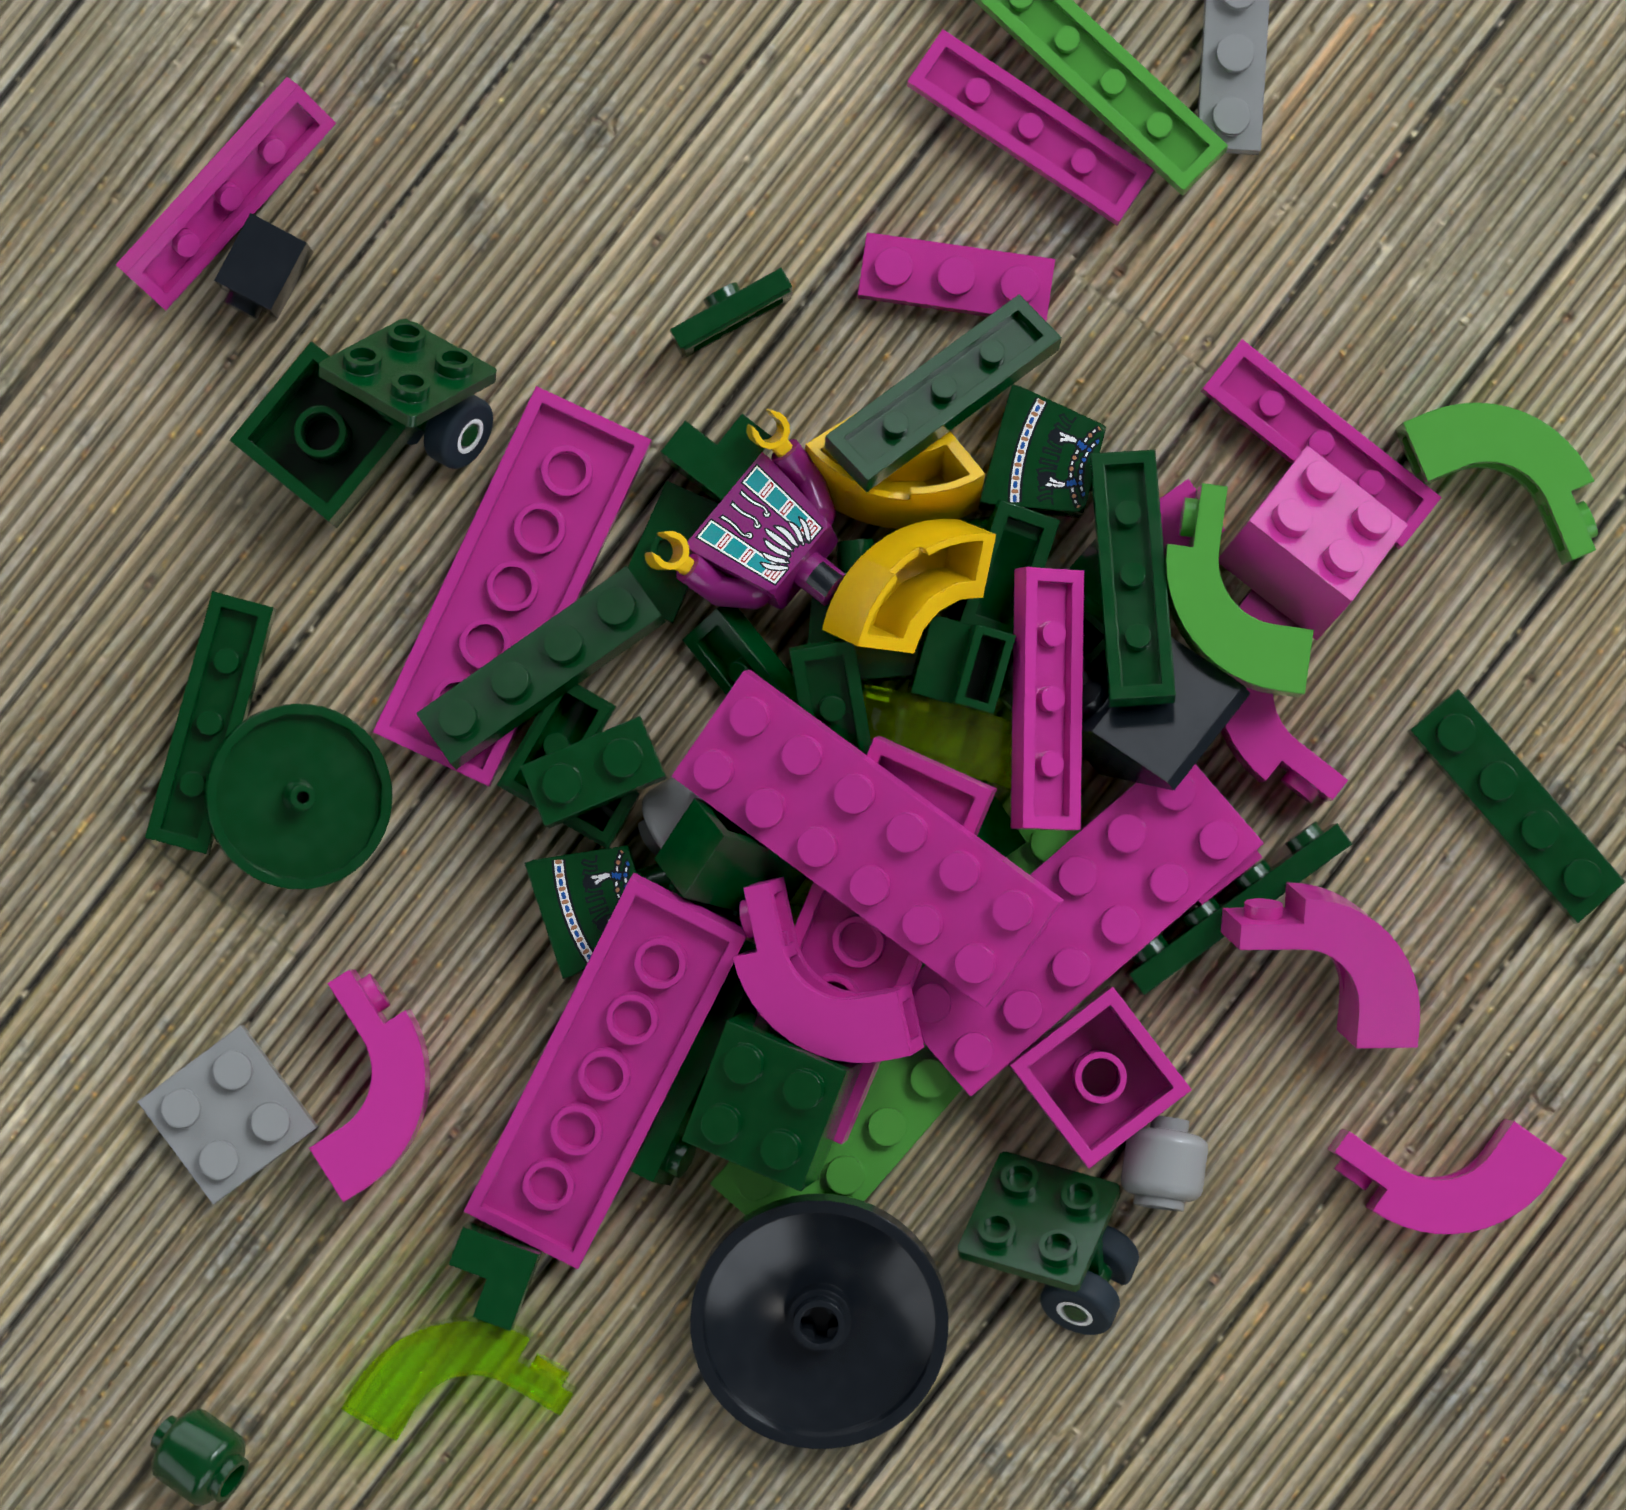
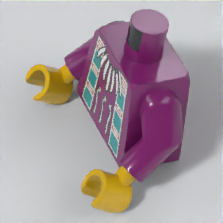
[645,408,846,610]

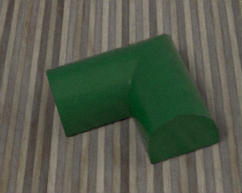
[497,684,640,849]

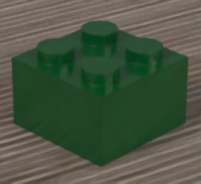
[230,341,417,528]
[682,1011,863,1192]

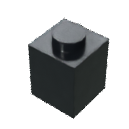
[214,213,314,320]

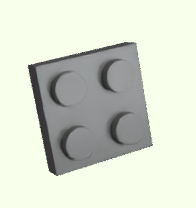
[137,1025,319,1204]

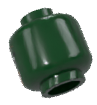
[150,1409,249,1506]

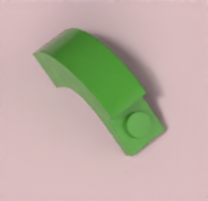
[1395,402,1598,565]
[1164,483,1314,698]

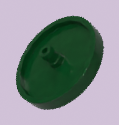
[204,703,393,890]

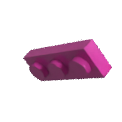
[858,232,1055,322]

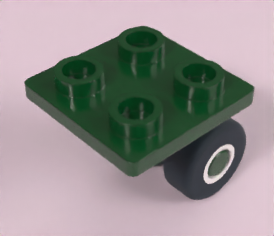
[318,319,497,469]
[958,1151,1139,1335]

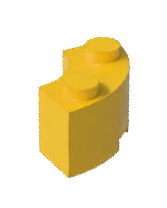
[805,412,985,529]
[822,519,996,653]

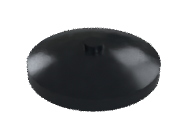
[690,1194,949,1449]

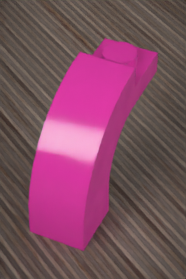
[1221,589,1348,803]
[733,877,924,1063]
[1221,882,1420,1048]
[309,969,430,1202]
[1328,1119,1567,1234]

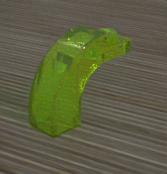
[863,684,1083,791]
[341,1316,577,1441]

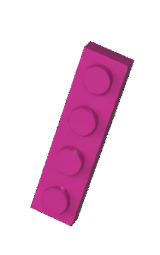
[907,29,1154,226]
[116,77,336,310]
[1200,339,1442,549]
[1011,567,1084,831]

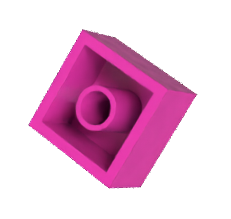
[1219,445,1408,640]
[1008,986,1192,1169]

